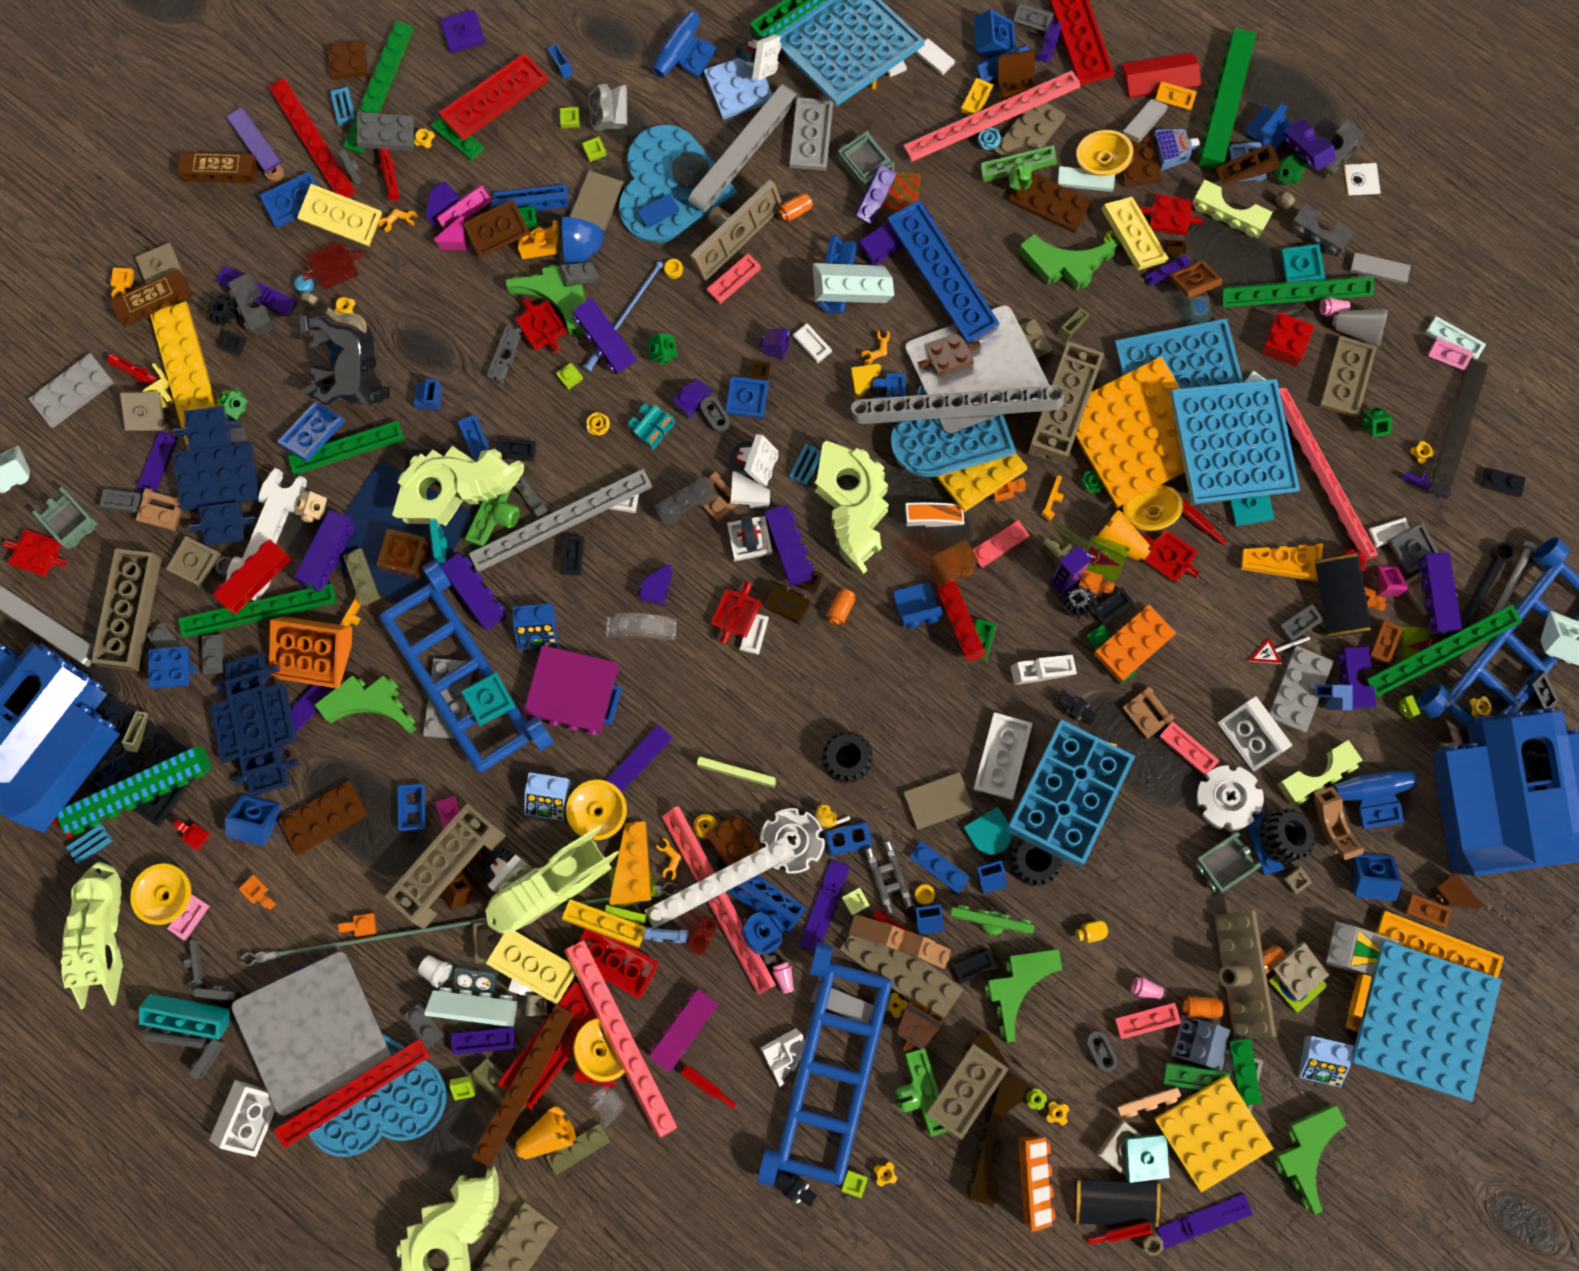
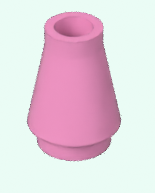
[1319,297,1350,317]
[772,961,794,994]
[1131,976,1164,999]

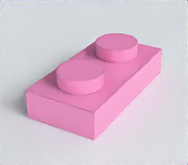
[1428,337,1474,370]
[167,894,210,940]

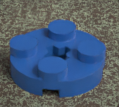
[741,912,783,955]

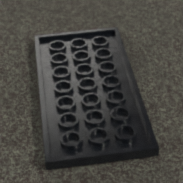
[87,690,194,827]

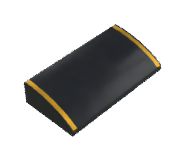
[1314,552,1372,638]
[1074,1179,1162,1227]

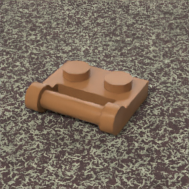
[702,472,738,523]
[136,488,182,532]
[1121,687,1175,740]

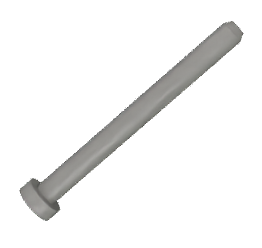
[1493,541,1538,613]

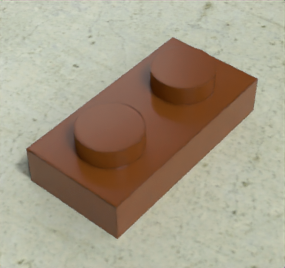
[1370,620,1403,665]
[1404,894,1452,929]

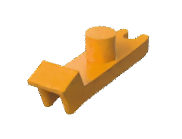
[1041,475,1064,523]
[340,595,368,626]

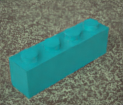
[139,994,230,1040]

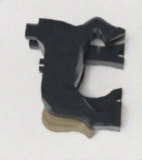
[300,307,390,406]

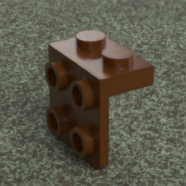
[998,50,1038,100]

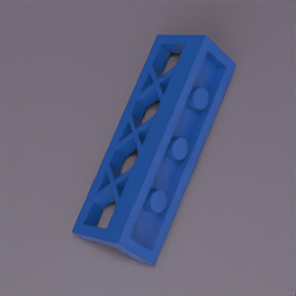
[492,184,569,211]
[817,235,857,314]
[726,875,806,934]

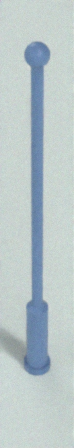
[583,261,663,372]

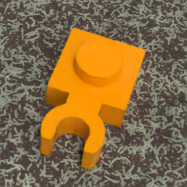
[111,268,134,299]

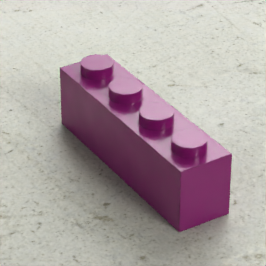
[649,989,719,1073]

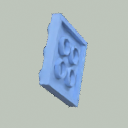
[704,58,773,120]

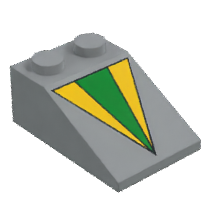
[1326,922,1400,976]

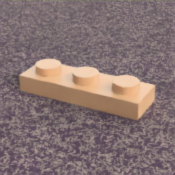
[1117,1087,1181,1118]

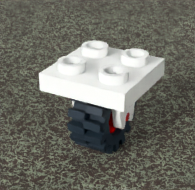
[481,848,533,893]

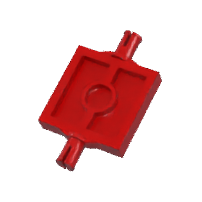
[1139,194,1203,236]
[516,298,568,353]
[3,529,68,578]
[1142,529,1200,584]
[710,581,762,645]

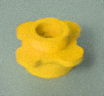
[414,129,435,148]
[335,297,355,314]
[1410,441,1434,464]
[1469,696,1491,718]
[886,993,908,1018]
[1046,1102,1069,1125]
[874,1162,897,1186]

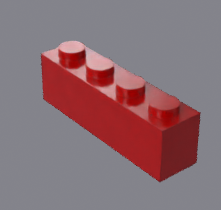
[213,539,292,615]
[936,580,987,663]

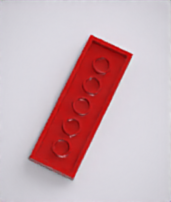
[1049,0,1115,86]
[438,53,548,141]
[498,982,598,1109]

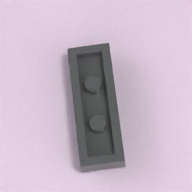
[142,1026,209,1049]

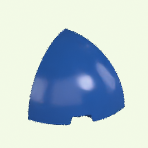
[562,217,604,265]

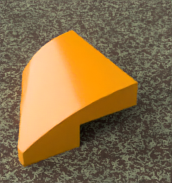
[518,220,559,259]

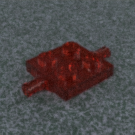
[301,242,364,290]

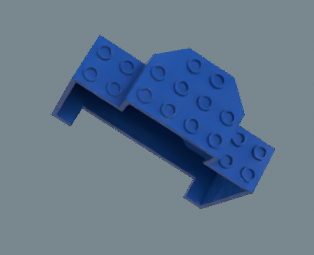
[0,642,120,832]
[1431,707,1579,876]

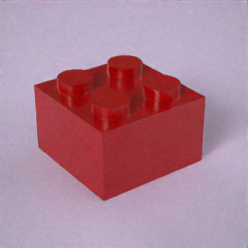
[1260,312,1315,367]

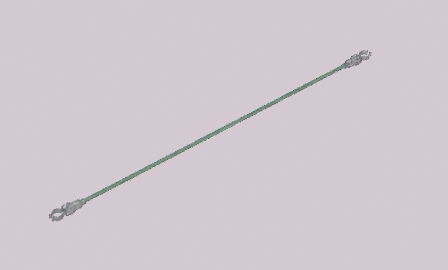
[239,883,678,966]

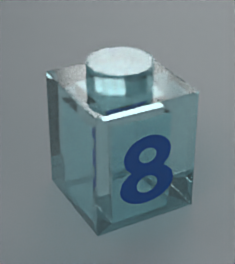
[1186,296,1211,326]

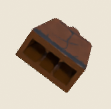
[897,998,945,1053]

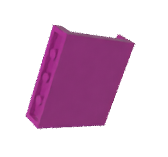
[523,645,620,736]

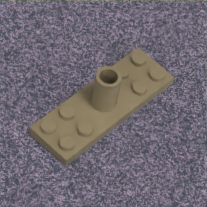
[690,180,782,281]
[1214,910,1276,1040]

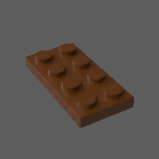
[1009,172,1092,234]
[278,780,369,856]

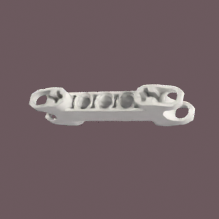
[226,468,307,601]

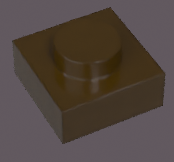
[1164,240,1187,257]
[749,360,771,381]
[798,571,823,594]

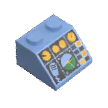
[524,772,572,821]
[1298,1036,1353,1087]

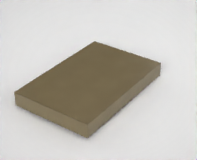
[570,171,624,232]
[903,772,974,830]

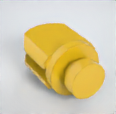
[1075,920,1108,943]

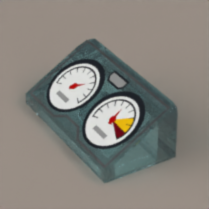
[453,968,497,994]

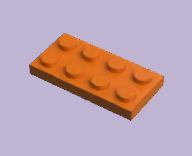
[1093,604,1176,683]

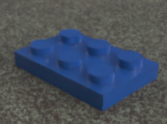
[260,171,317,228]
[277,402,345,462]

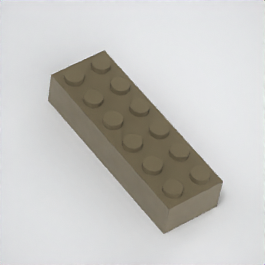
[91,549,162,672]

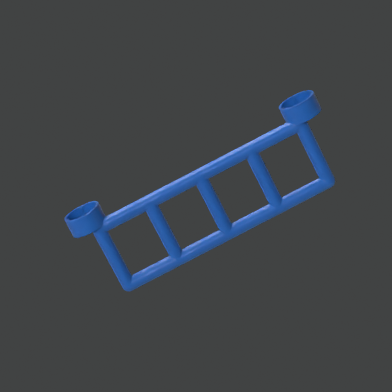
[1416,537,1579,730]
[379,559,554,773]
[757,942,892,1187]

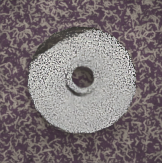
[672,151,709,188]

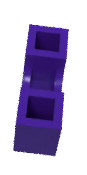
[1283,119,1336,171]
[1337,647,1376,710]

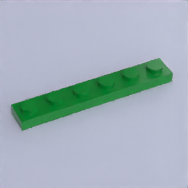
[288,421,405,476]

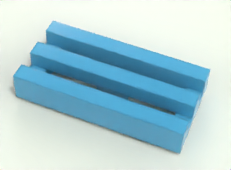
[330,87,356,126]
[789,443,821,486]
[66,824,113,864]

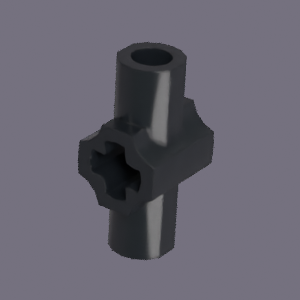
[1057,692,1097,725]
[775,1172,817,1207]

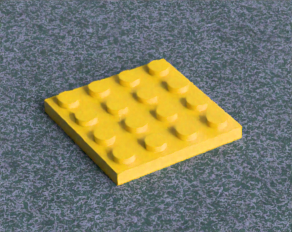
[936,454,1027,512]
[1154,1075,1274,1192]

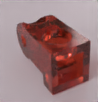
[687,915,720,958]

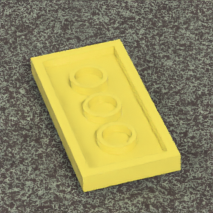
[297,184,382,247]
[1101,197,1168,270]
[486,931,575,1004]

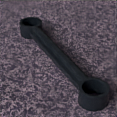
[1446,542,1515,638]

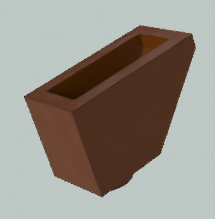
[1430,873,1483,910]

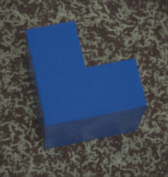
[414,379,443,411]
[1316,685,1353,710]
[975,860,1008,894]
[914,905,944,935]

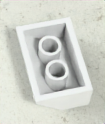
[1218,696,1292,772]
[209,1080,276,1157]

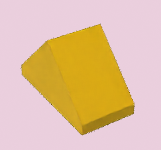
[851,364,881,400]

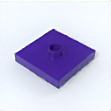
[440,9,486,54]

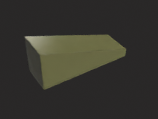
[1056,308,1090,343]
[122,711,149,753]

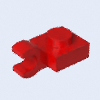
[172,819,211,851]

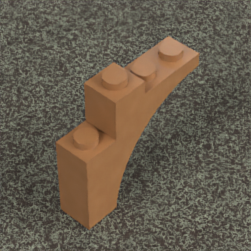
[848,915,951,969]

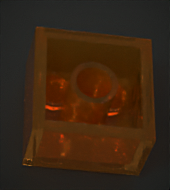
[376,529,430,580]
[930,539,978,586]

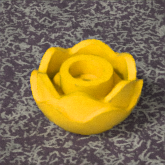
[586,412,610,436]
[815,805,837,827]
[693,814,718,839]

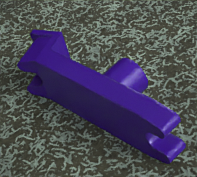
[1037,20,1061,62]
[1145,255,1191,286]
[1401,472,1451,498]

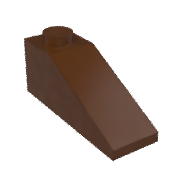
[1216,143,1281,185]
[440,871,473,910]

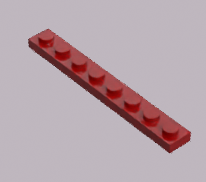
[268,78,356,198]
[273,1038,431,1148]

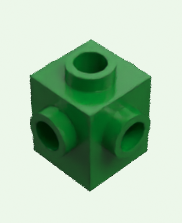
[1274,154,1308,186]
[647,333,677,365]
[215,389,248,420]
[1361,407,1392,438]

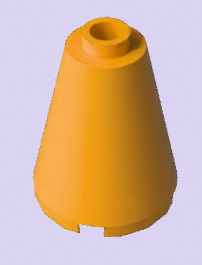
[1095,510,1151,561]
[515,1106,576,1159]

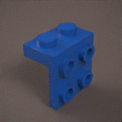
[894,582,942,629]

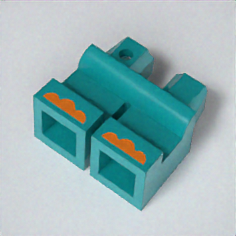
[628,403,675,451]

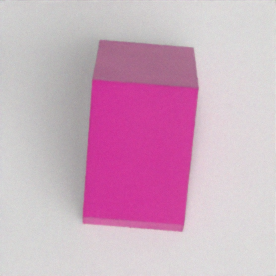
[434,215,467,250]
[1378,566,1408,597]

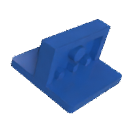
[1244,103,1294,151]
[149,647,196,689]

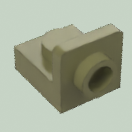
[1040,538,1073,564]

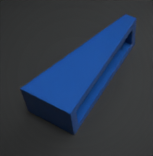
[547,43,573,79]

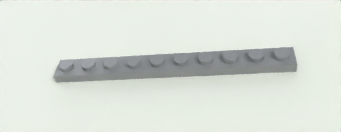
[469,469,652,572]

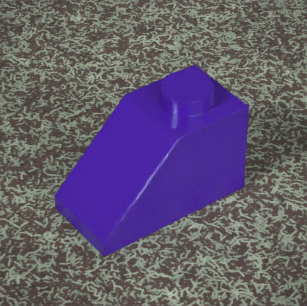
[426,181,459,226]
[760,328,790,360]
[672,379,713,420]
[638,564,673,607]

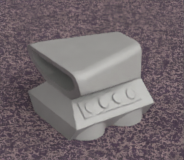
[588,84,627,131]

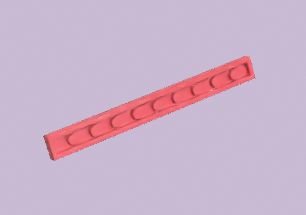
[903,71,1080,162]
[1279,388,1378,560]
[662,806,776,995]
[564,941,677,1139]

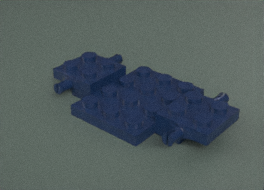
[172,406,260,546]
[210,653,299,796]

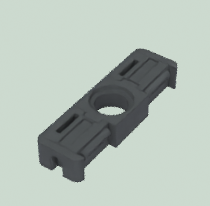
[487,325,523,384]

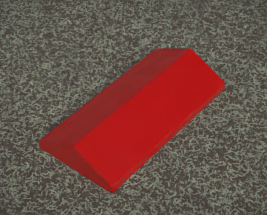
[1121,53,1201,98]
[577,929,660,999]

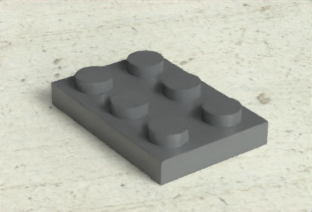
[357,112,414,151]

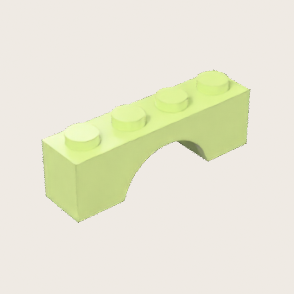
[1192,180,1272,238]
[1277,740,1362,805]

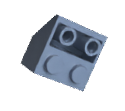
[1171,1015,1230,1070]

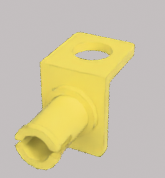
[142,363,173,408]

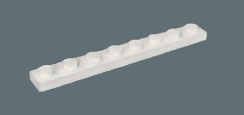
[645,837,795,928]

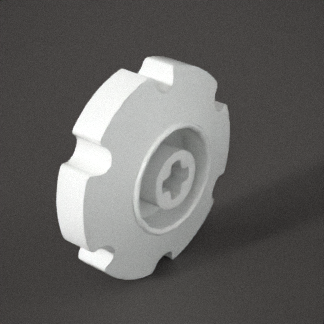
[1196,765,1264,831]
[760,808,825,874]

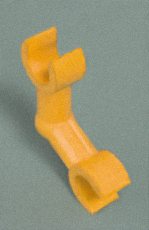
[378,209,418,232]
[861,331,890,365]
[656,838,681,880]

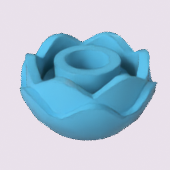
[977,127,1001,150]

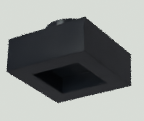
[220,331,247,357]

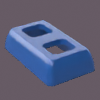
[398,784,426,831]
[824,821,873,856]

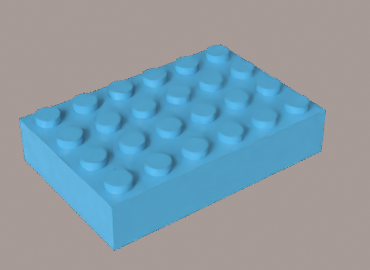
[1006,720,1135,868]

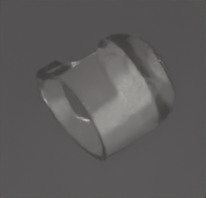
[589,1086,627,1128]

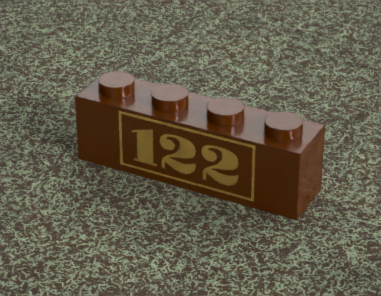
[177,151,259,183]
[110,269,194,327]

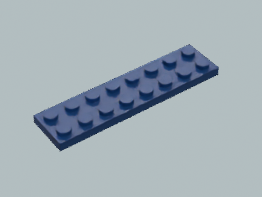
[887,200,1000,344]

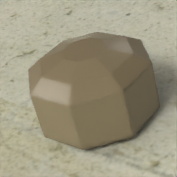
[1275,191,1295,209]
[298,292,319,308]
[1142,1233,1163,1256]

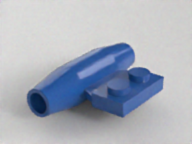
[652,11,717,79]
[1333,771,1418,829]

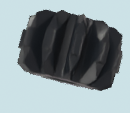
[204,294,238,327]
[1063,585,1097,620]

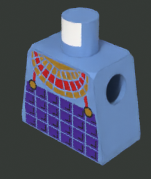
[1154,129,1199,171]

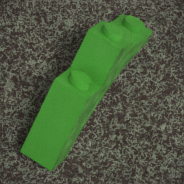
[1018,234,1117,291]
[506,265,585,336]
[315,675,417,734]
[984,949,1062,1042]
[1273,1105,1347,1215]

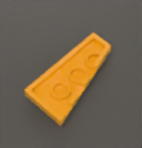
[1240,544,1323,582]
[609,821,651,905]

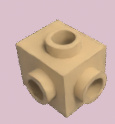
[295,491,327,523]

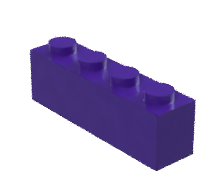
[859,201,934,265]
[572,297,637,375]
[765,504,814,586]
[294,511,355,592]
[1050,546,1091,595]
[1418,552,1462,635]
[440,553,506,631]

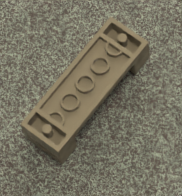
[1028,341,1104,466]
[385,803,506,929]

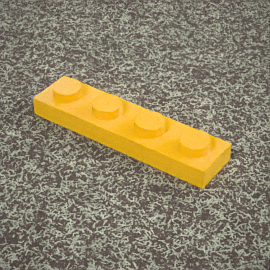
[562,900,645,948]

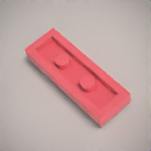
[707,253,761,304]
[970,520,1030,568]
[1159,721,1219,777]
[1114,1003,1181,1039]

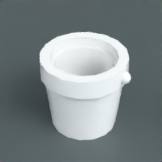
[418,955,452,988]

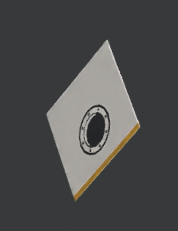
[1343,163,1381,195]

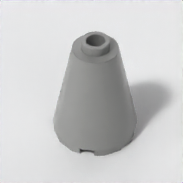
[1332,308,1388,347]

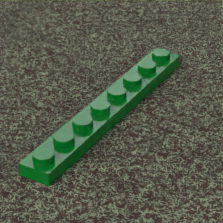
[343,21,413,155]
[1221,275,1374,307]
[179,583,337,639]
[1365,605,1522,697]

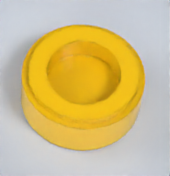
[664,259,683,279]
[914,884,935,905]

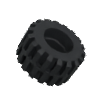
[823,730,873,784]
[1258,808,1316,864]
[1010,839,1064,886]

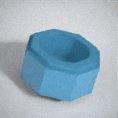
[294,274,314,293]

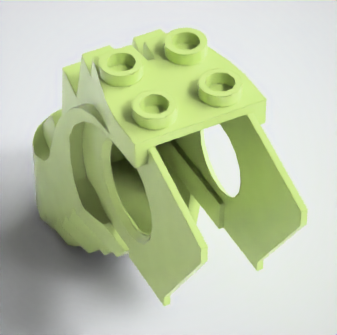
[815,441,889,574]
[392,446,524,526]
[486,826,619,933]
[61,862,123,1009]
[397,1166,499,1271]

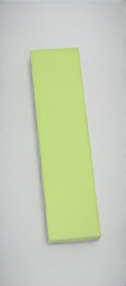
[697,757,776,788]

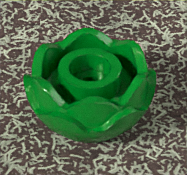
[1081,470,1104,493]

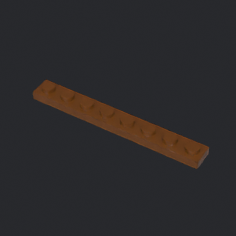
[472,1005,574,1167]

